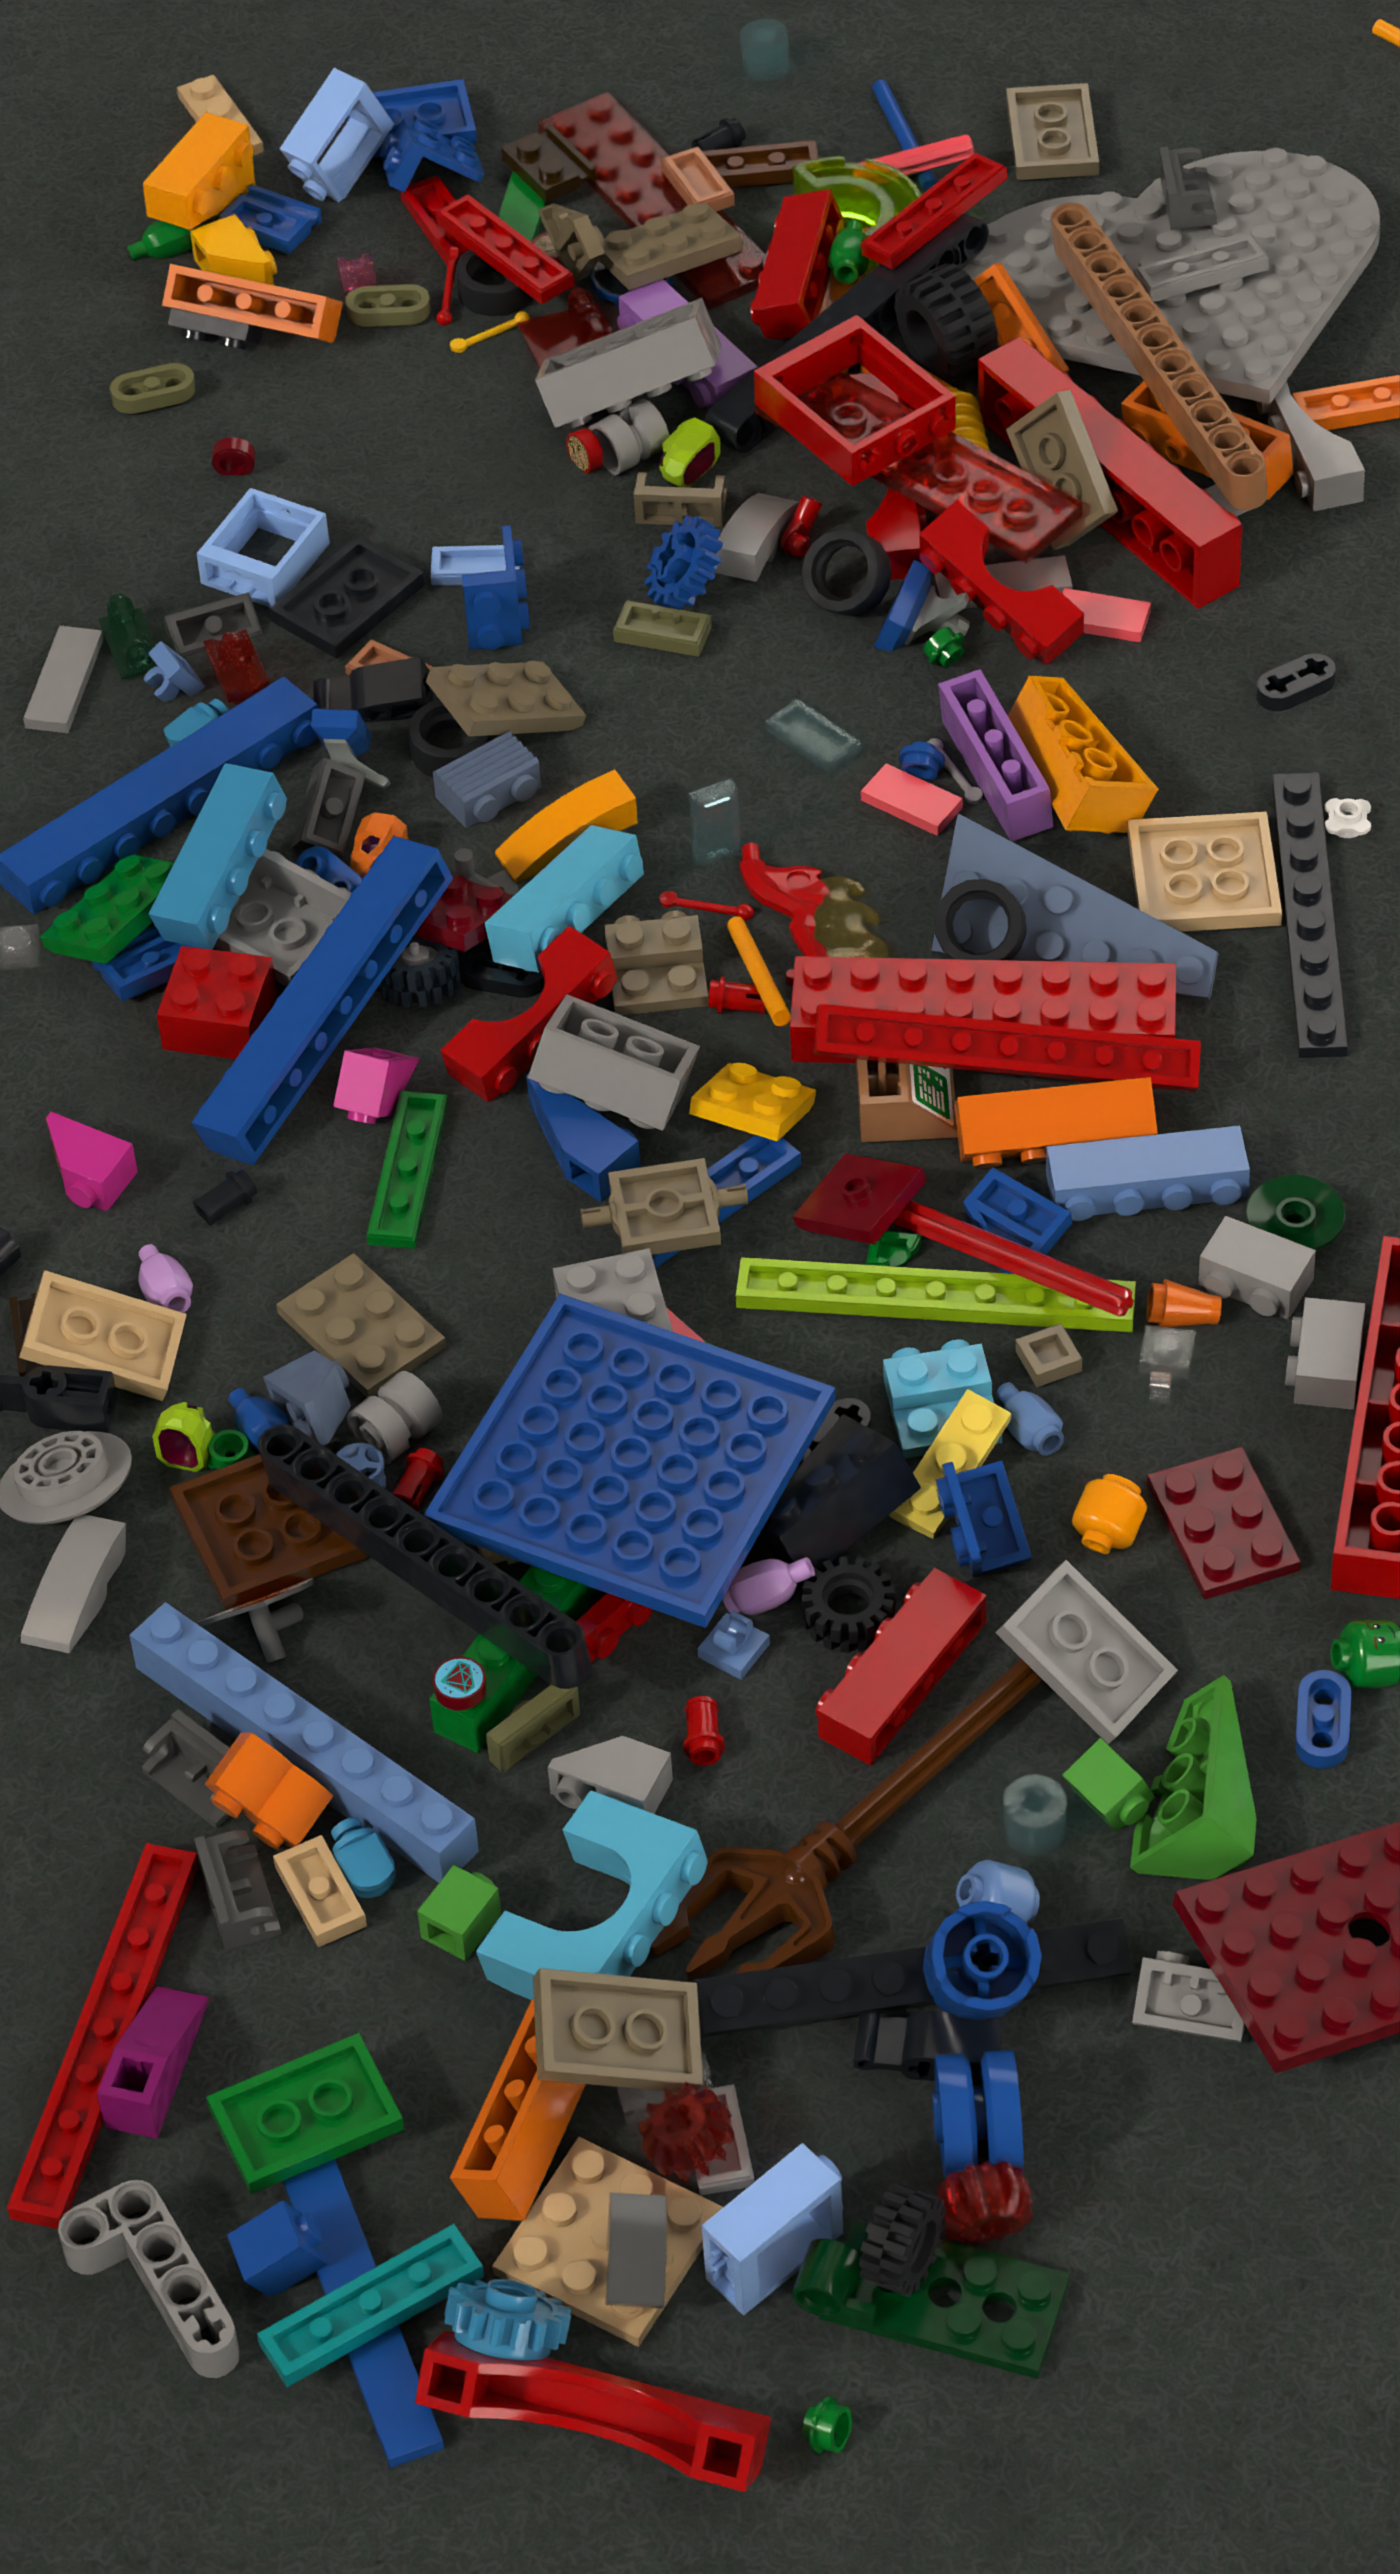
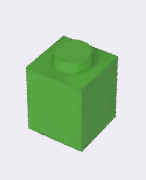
[1062,1738,1155,1832]
[417,1865,502,1961]

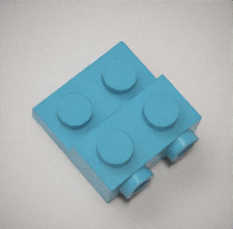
[883,1340,1002,1459]

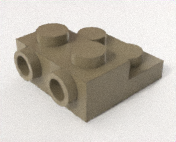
[604,911,709,1015]

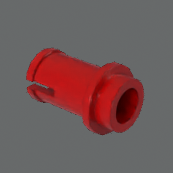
[708,976,765,1015]
[391,1448,444,1512]
[683,1696,725,1766]

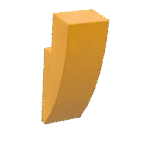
[495,769,638,883]

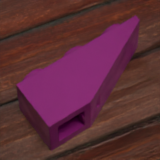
[97,1986,209,2139]

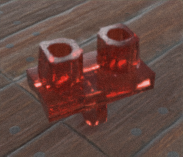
[203,629,270,707]

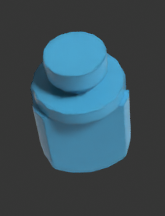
[164,699,229,747]
[331,1817,396,1898]

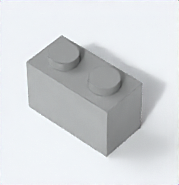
[1198,1216,1316,1320]
[1285,1297,1365,1410]

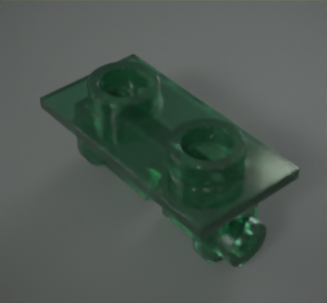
[98,593,157,680]

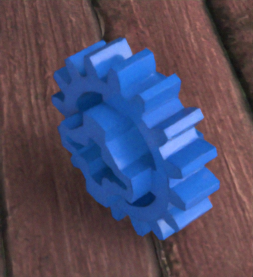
[645,515,723,610]

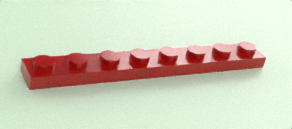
[813,1003,1201,1092]
[7,1843,199,2229]

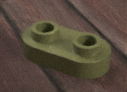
[345,284,431,327]
[110,363,196,414]

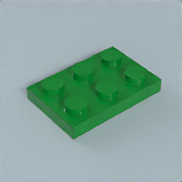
[39,854,174,964]
[206,2033,404,2195]

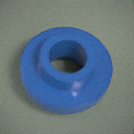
[899,741,945,780]

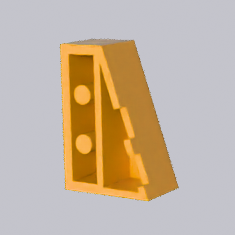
[143,112,256,230]

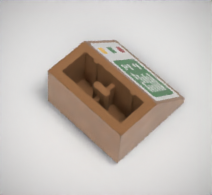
[856,1059,958,1143]

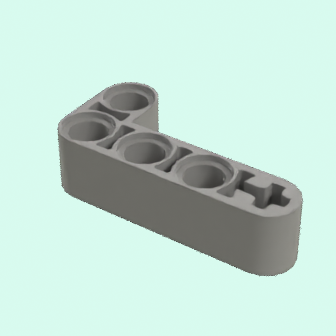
[58,2180,240,2378]

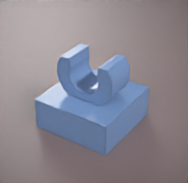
[144,641,206,701]
[697,1611,770,1680]

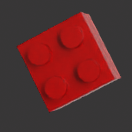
[157,946,277,1059]

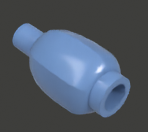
[996,1382,1064,1456]

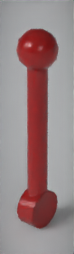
[436,246,459,326]
[659,891,754,921]

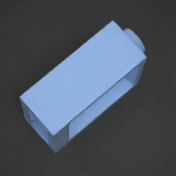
[279,68,394,202]
[197,488,330,607]
[701,2143,843,2315]

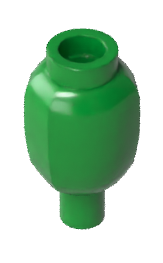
[827,219,870,284]
[127,220,200,261]

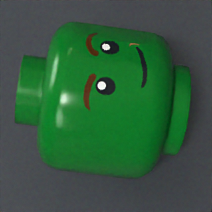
[1330,1620,1400,1688]

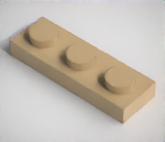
[177,74,264,155]

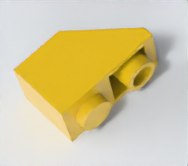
[190,214,277,285]

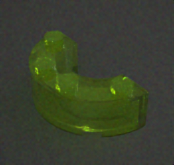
[793,156,921,274]

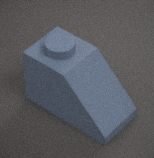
[263,1350,351,1446]

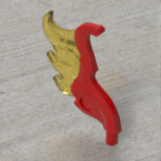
[739,842,889,986]

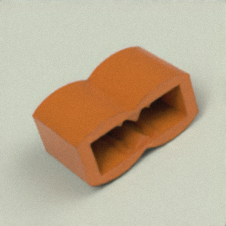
[204,1733,333,1850]

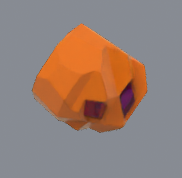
[350,812,408,878]

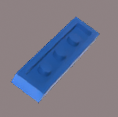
[652,1135,801,1268]

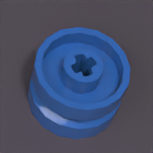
[932,2050,1024,2179]

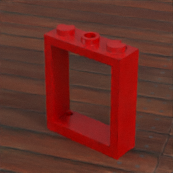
[754,315,956,486]

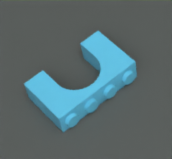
[476,1790,708,2000]

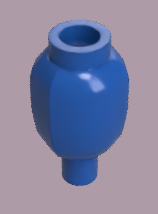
[228,1388,290,1454]

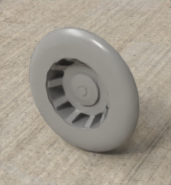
[0,1431,132,1525]

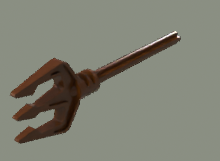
[651,1659,1043,1981]

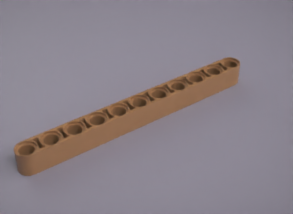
[1050,202,1268,510]

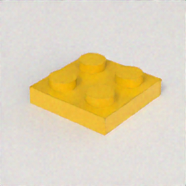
[689,1063,816,1142]

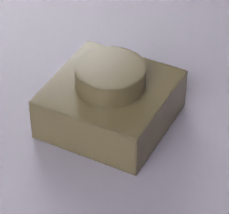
[1016,1323,1082,1387]

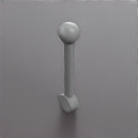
[927,738,983,804]

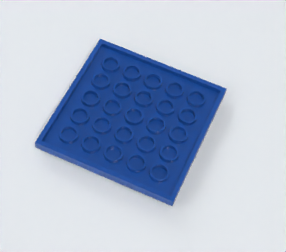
[423,1293,836,1628]

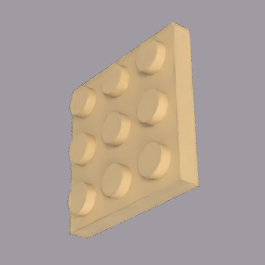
[1128,811,1282,932]
[492,2137,723,2347]

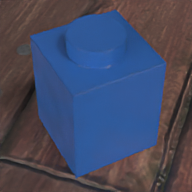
[227,2200,327,2297]

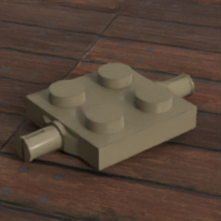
[580,1158,748,1255]

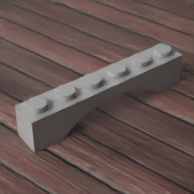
[1255,381,1365,512]

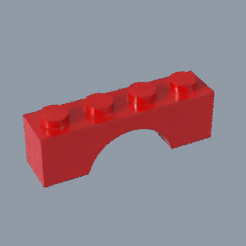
[919,500,1084,665]
[440,925,618,1103]

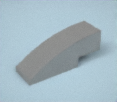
[715,493,800,582]
[21,1514,126,1653]

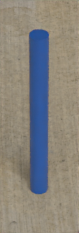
[872,80,937,191]

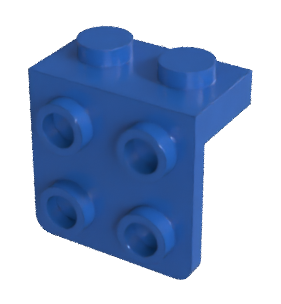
[380,117,485,192]
[462,525,530,650]
[935,1461,1032,1577]

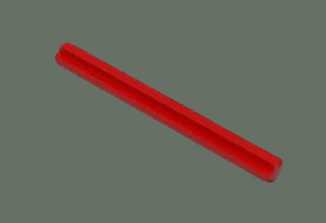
[892,1200,1134,1317]

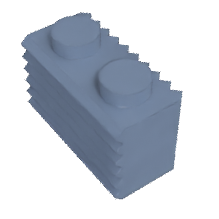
[433,731,541,829]

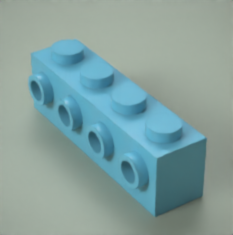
[485,825,644,973]

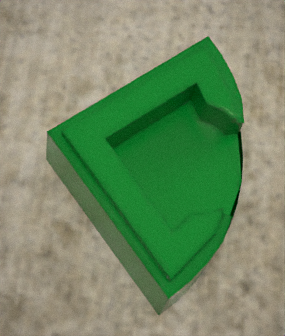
[866,1231,921,1267]

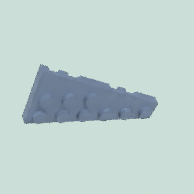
[931,813,1219,1000]

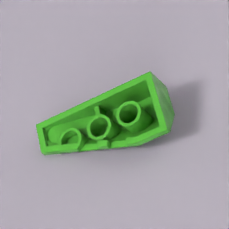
[1130,1675,1257,1880]

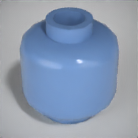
[956,1860,1040,1926]

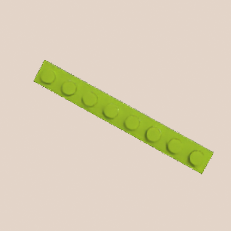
[736,1257,1136,1332]

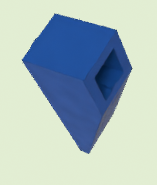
[527,1072,641,1202]

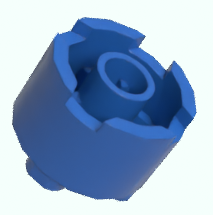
[923,1901,1042,2020]

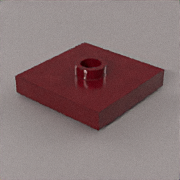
[792,1153,927,1245]

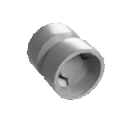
[589,399,669,476]
[347,1371,443,1465]

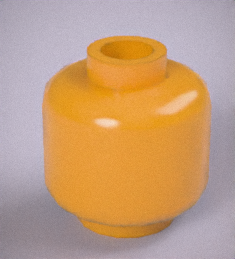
[1072,1474,1147,1554]

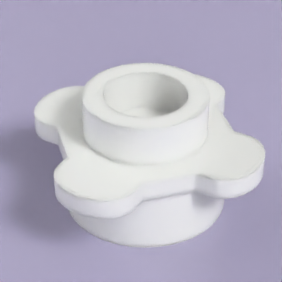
[1325,798,1371,838]

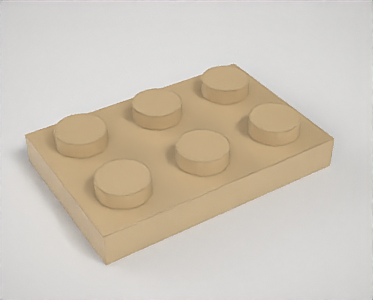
[19,1270,187,1401]

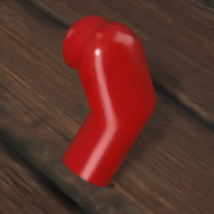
[780,494,823,558]

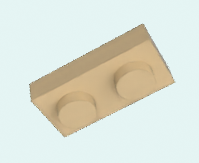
[273,1835,367,1947]

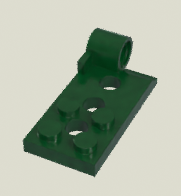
[792,2221,1070,2379]

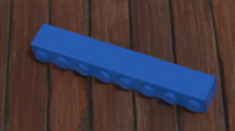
[0,677,318,914]
[191,836,453,1166]

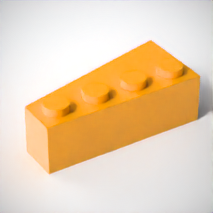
[1008,676,1158,834]

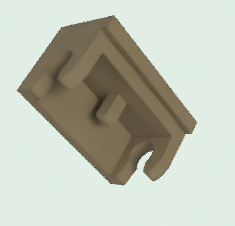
[634,472,727,527]

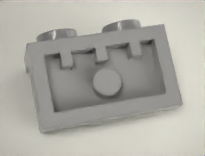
[1132,1951,1245,2043]

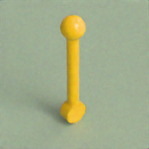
[450,311,531,353]

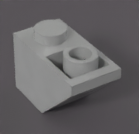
[548,1736,673,1814]

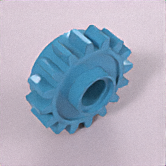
[444,2279,571,2361]

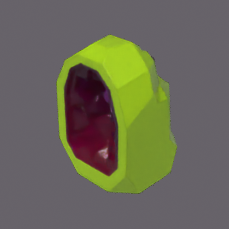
[659,417,721,488]
[152,1402,215,1472]

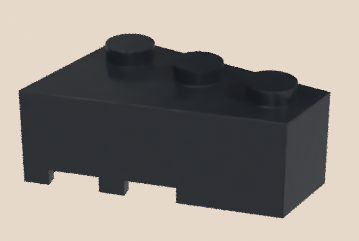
[760,1414,921,1581]

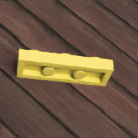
[889,1389,1011,1539]

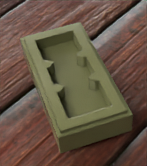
[613,600,712,657]
[486,1685,580,1772]

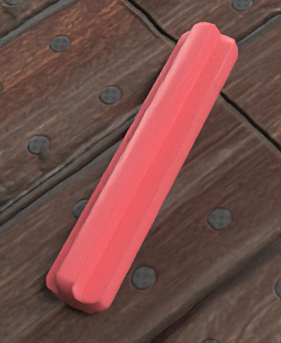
[853,134,974,187]

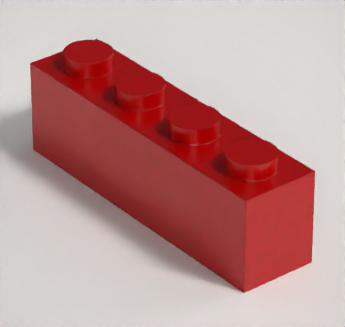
[750,189,845,340]
[815,1568,987,1766]

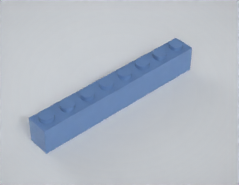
[129,1602,479,1883]

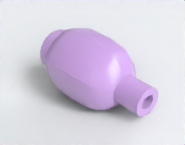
[138,1244,193,1313]
[722,1557,815,1616]

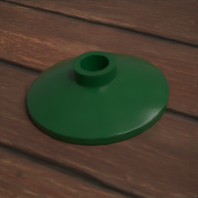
[1246,1175,1345,1251]

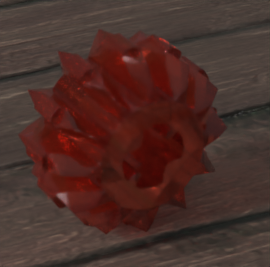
[638,2081,735,2182]
[937,2161,1033,2245]

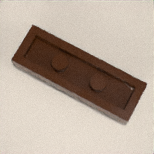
[702,140,820,188]

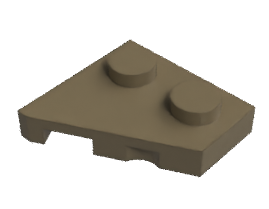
[538,204,605,282]

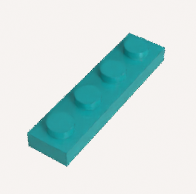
[257,2224,484,2387]

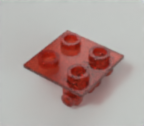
[517,287,613,369]

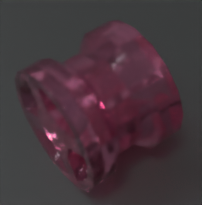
[336,252,377,300]

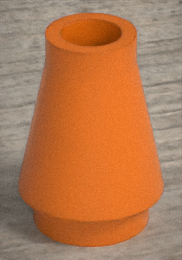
[1146,1279,1222,1329]

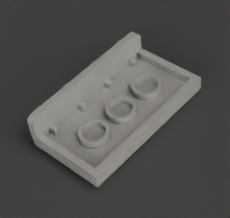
[214,849,351,987]

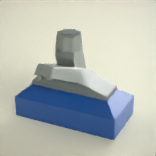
[874,560,970,652]
[311,709,391,790]

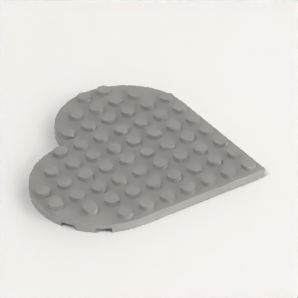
[961,148,1380,404]

